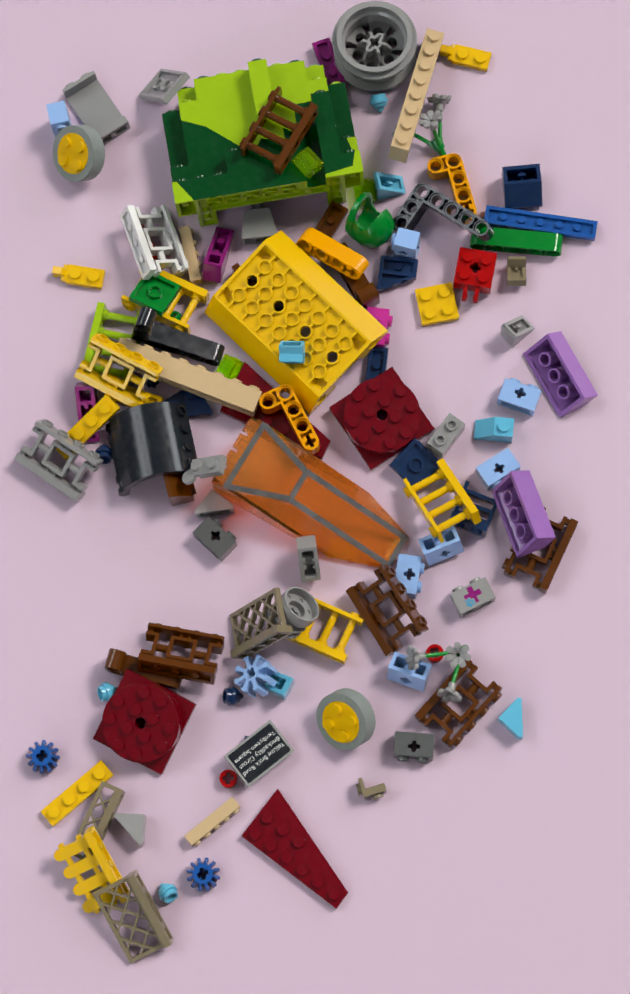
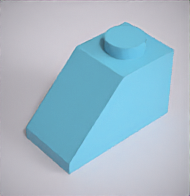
[474,417,514,443]

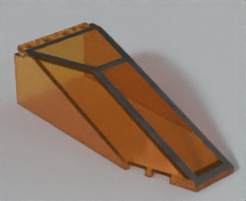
[212,417,409,568]

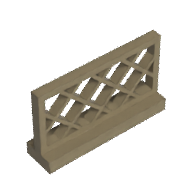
[229,587,293,659]
[93,869,174,964]

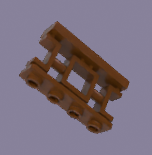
[502,507,578,594]
[346,564,429,656]
[137,623,225,685]
[415,660,502,748]

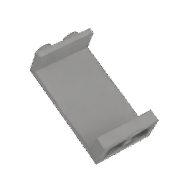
[62,71,130,145]

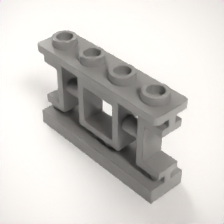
[14,419,103,501]

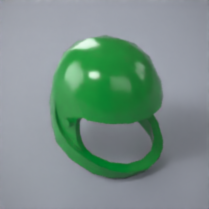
[345,192,395,249]

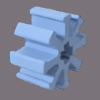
[234,654,277,698]

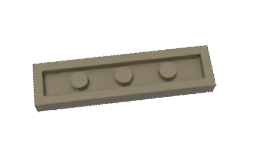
[74,781,126,859]

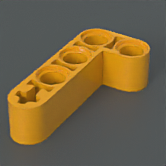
[427,153,477,224]
[296,227,369,280]
[259,384,320,455]

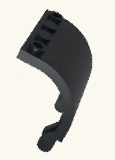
[105,402,197,496]

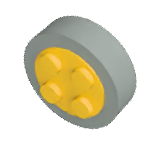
[53,125,105,182]
[316,688,376,750]

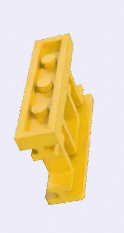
[74,333,164,407]

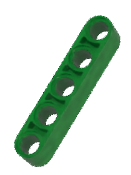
[470,227,563,257]

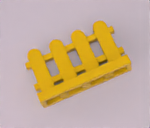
[54,825,130,914]

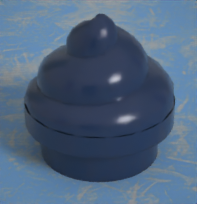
[95,444,113,464]
[222,686,244,706]

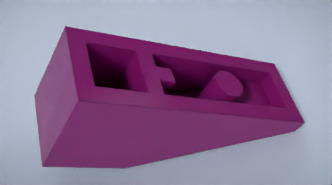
[202,227,234,283]
[75,382,100,442]

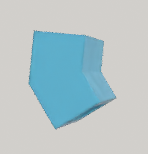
[279,341,305,364]

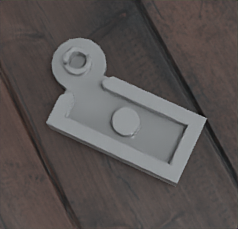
[182,454,227,485]

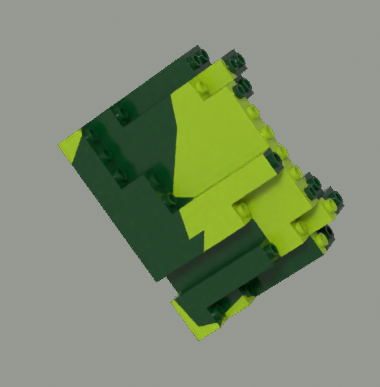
[162,58,364,227]

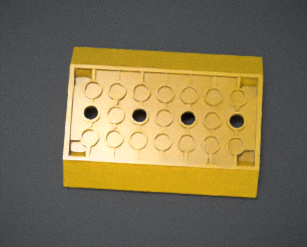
[204,230,389,414]

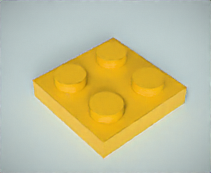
[415,282,459,327]

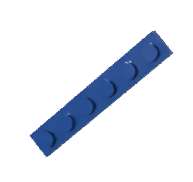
[484,205,598,241]

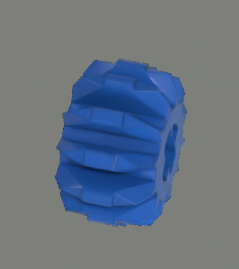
[26,740,60,774]
[187,858,220,892]

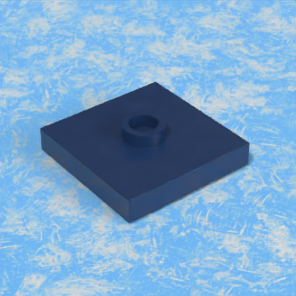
[389,438,439,486]

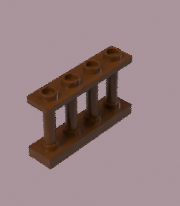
[239,86,318,175]

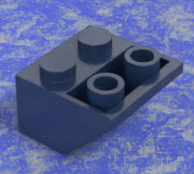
[501,163,543,209]

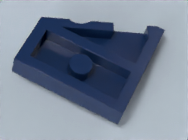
[377,255,418,292]
[162,390,214,417]

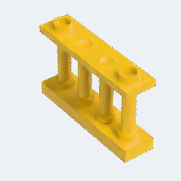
[121,270,209,334]
[403,458,481,543]
[285,598,364,665]

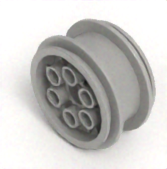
[332,1,417,92]

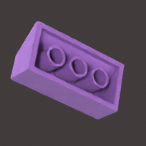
[523,331,598,418]
[491,470,556,558]

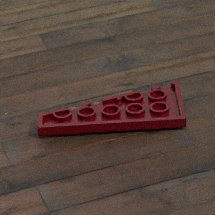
[220,362,331,460]
[242,789,348,909]

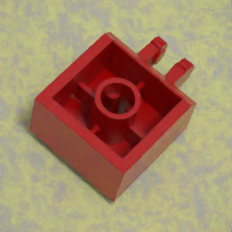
[453,247,497,304]

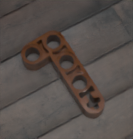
[338,242,380,310]
[104,648,182,690]

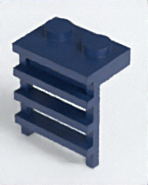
[450,481,497,537]

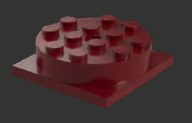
[329,367,435,471]
[93,669,197,775]

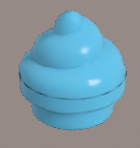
[370,93,388,113]
[97,682,117,702]
[158,883,178,904]

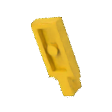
[440,44,492,72]
[52,264,106,290]

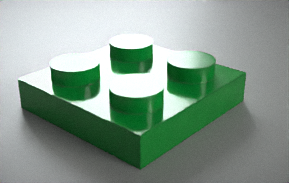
[129,275,181,317]

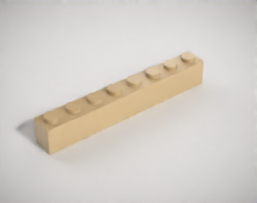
[388,28,445,163]
[114,337,262,417]

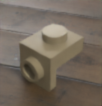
[507,256,526,286]
[356,777,387,800]

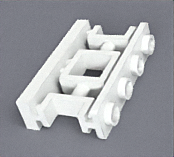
[120,205,189,280]

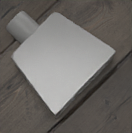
[242,203,277,245]

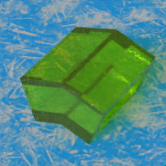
[291,147,324,179]
[353,178,378,207]
[216,354,244,379]

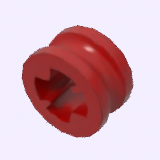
[426,644,443,663]
[219,769,238,788]

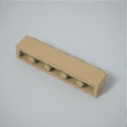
[178,225,203,284]
[184,797,241,846]

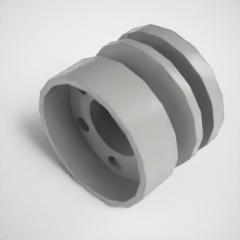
[267,586,319,639]

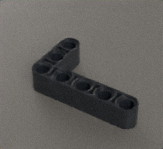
[393,183,494,241]
[131,307,225,366]

